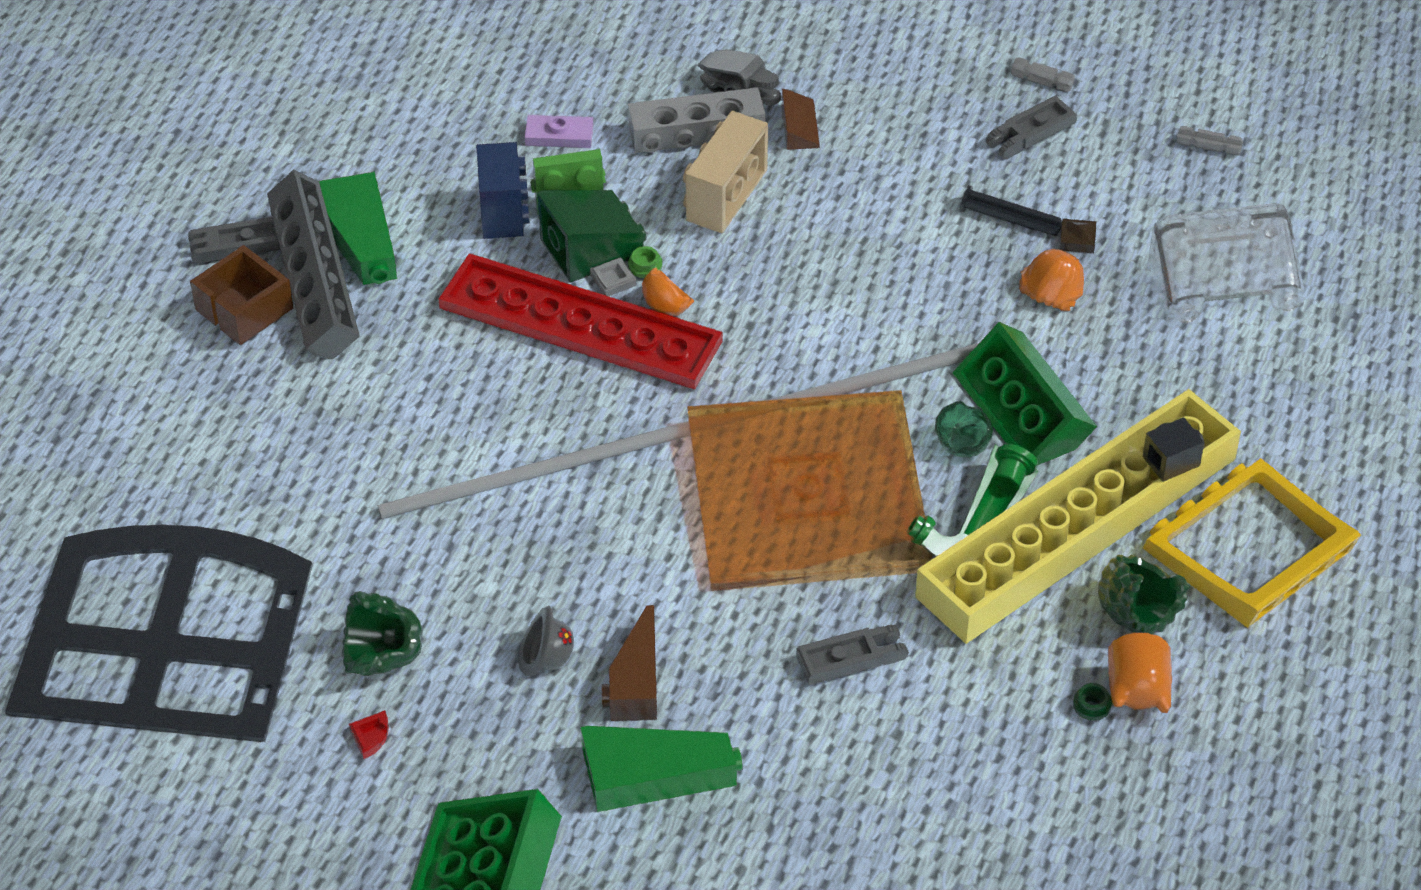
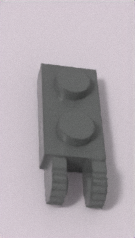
[986,96,1077,160]
[796,624,909,685]

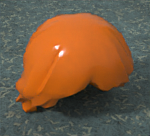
[1019,249,1084,311]

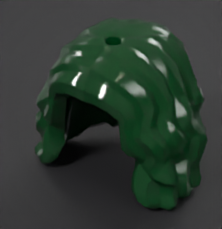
[1098,555,1190,634]
[342,591,423,676]

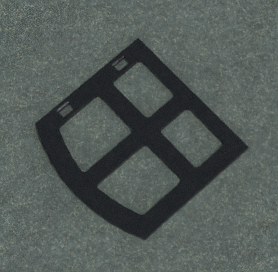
[5,524,313,742]

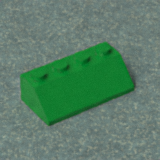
[952,322,1097,466]

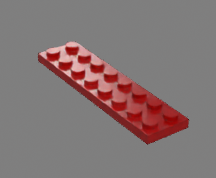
[439,253,723,390]

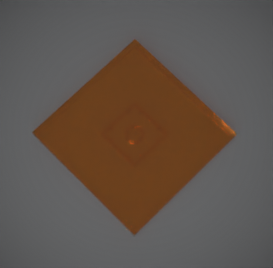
[687,390,933,591]

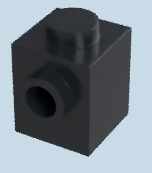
[1142,417,1205,482]

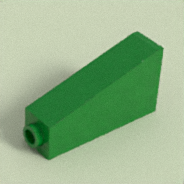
[319,172,397,285]
[580,726,743,812]

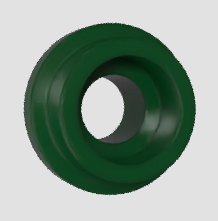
[1073,683,1112,720]

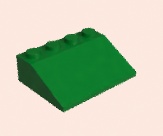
[410,788,562,890]

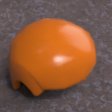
[642,268,694,316]

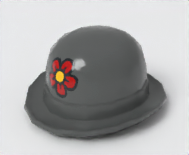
[518,605,574,676]

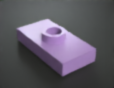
[525,115,594,148]

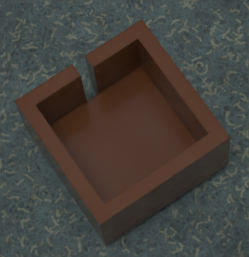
[190,245,294,345]

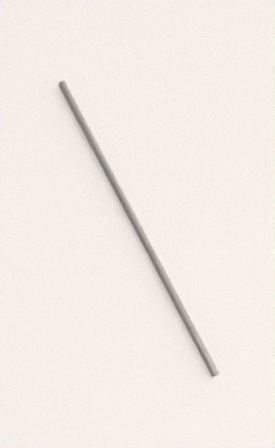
[377,331,1023,519]

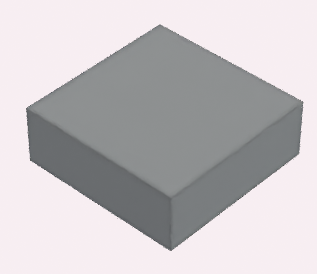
[590,258,637,296]

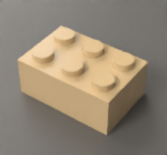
[683,111,768,234]

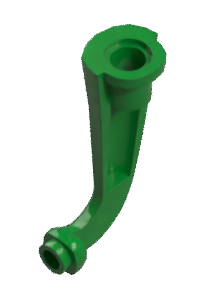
[907,443,1039,557]

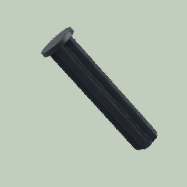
[960,185,1062,236]

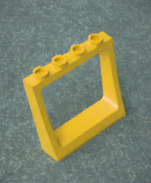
[1142,458,1361,628]

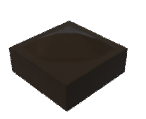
[1060,218,1097,254]

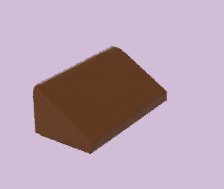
[781,89,820,150]

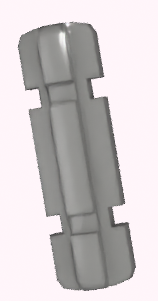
[1011,57,1075,92]
[1177,126,1243,155]

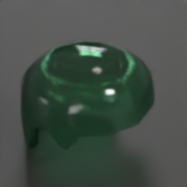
[934,401,993,458]

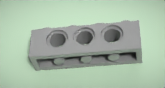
[628,87,765,153]

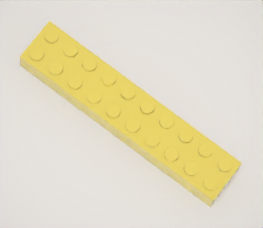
[915,389,1241,644]

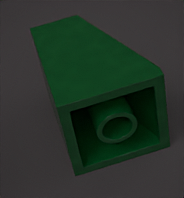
[537,190,647,283]

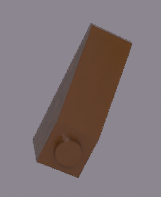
[602,605,657,721]

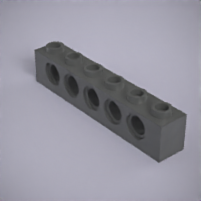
[267,169,360,359]

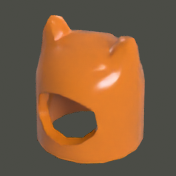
[1108,633,1172,713]

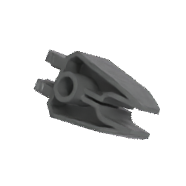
[698,49,781,106]

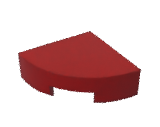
[349,710,389,759]

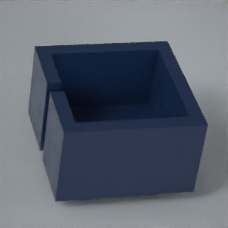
[476,142,530,239]

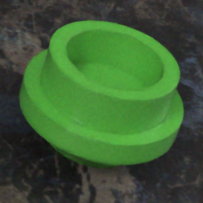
[628,246,663,278]

